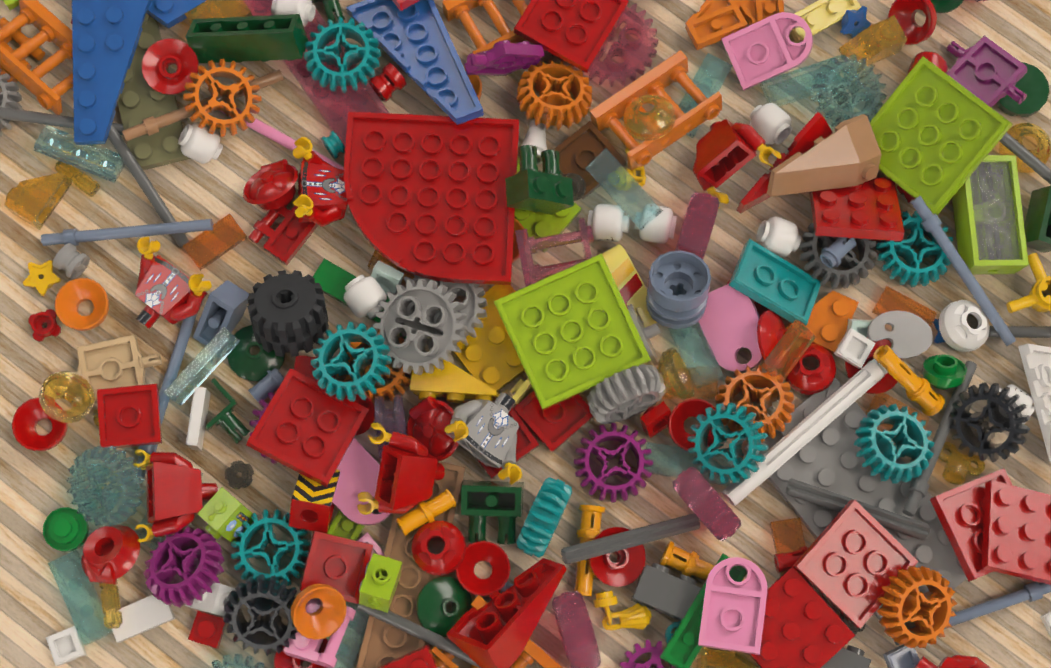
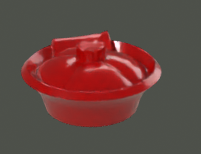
[243,159,298,210]
[406,396,458,461]
[81,525,140,585]

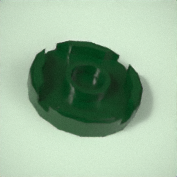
[996,62,1049,117]

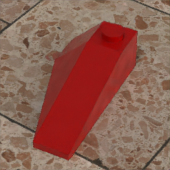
[737,112,833,214]
[446,558,567,668]

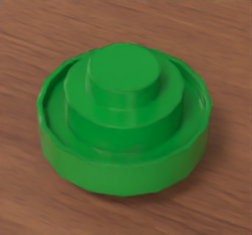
[922,354,967,390]
[43,507,89,552]

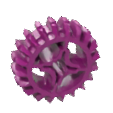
[573,423,653,503]
[143,526,225,608]

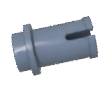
[820,237,857,268]
[248,368,284,403]

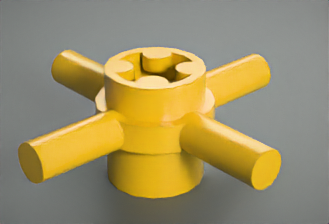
[1006,252,1051,314]

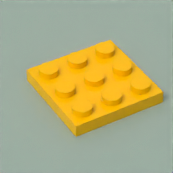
[452,285,525,392]

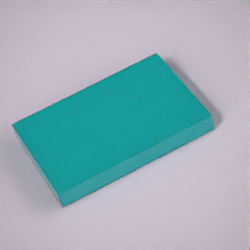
[729,239,821,329]

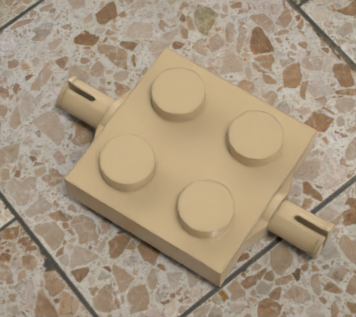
[61,335,162,405]

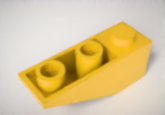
[410,360,499,403]

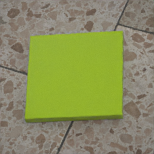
[870,56,1013,215]
[494,253,651,410]

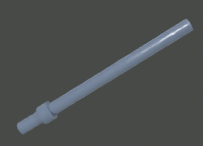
[911,196,1016,346]
[41,219,213,246]
[133,314,197,478]
[895,581,1051,645]

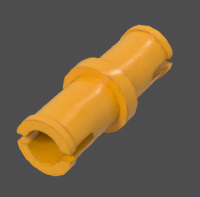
[396,489,457,536]

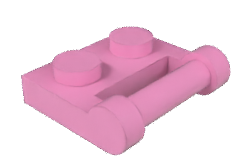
[284,598,356,668]

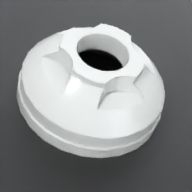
[939,300,990,352]

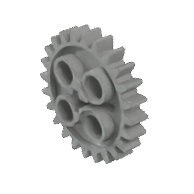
[397,274,488,351]
[373,278,468,375]

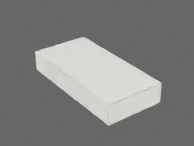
[186,387,211,451]
[106,595,175,643]

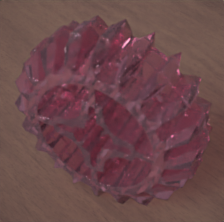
[675,192,719,259]
[672,467,741,541]
[552,591,601,668]

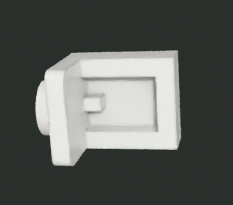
[185,583,235,617]

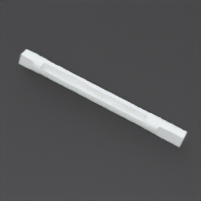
[721,359,888,506]

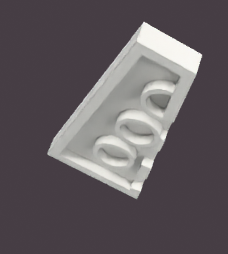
[1018,344,1051,463]

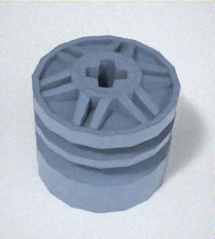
[646,250,711,329]

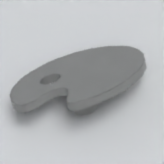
[627,304,661,365]
[867,311,933,359]

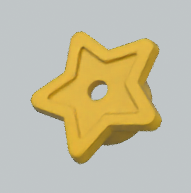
[23,260,61,296]

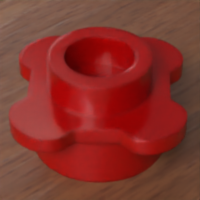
[28,309,61,342]

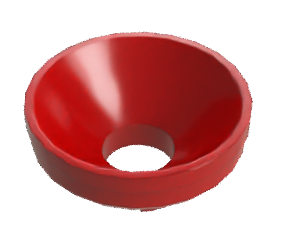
[888,0,937,45]
[783,343,836,395]
[12,398,68,451]
[668,399,716,451]
[411,521,466,576]
[456,541,510,596]

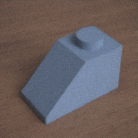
[193,280,249,352]

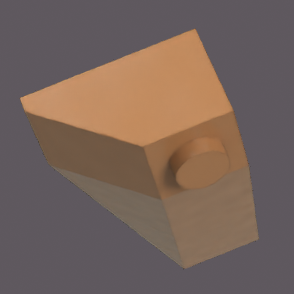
[767,114,881,197]

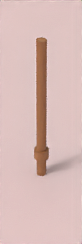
[122,70,284,142]

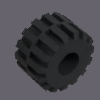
[247,270,329,357]

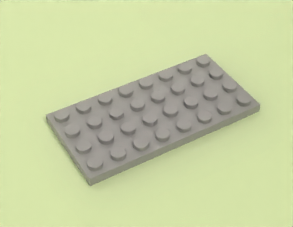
[744,378,967,627]

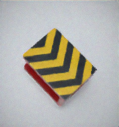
[289,470,340,534]

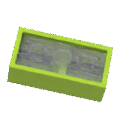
[952,155,1029,275]

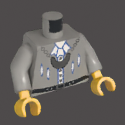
[445,392,522,485]

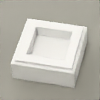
[834,328,875,369]
[46,626,87,666]

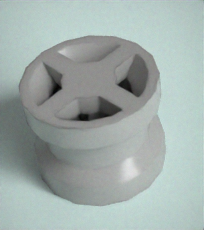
[52,243,90,280]

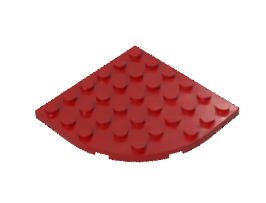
[344,111,519,285]

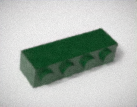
[185,14,308,63]

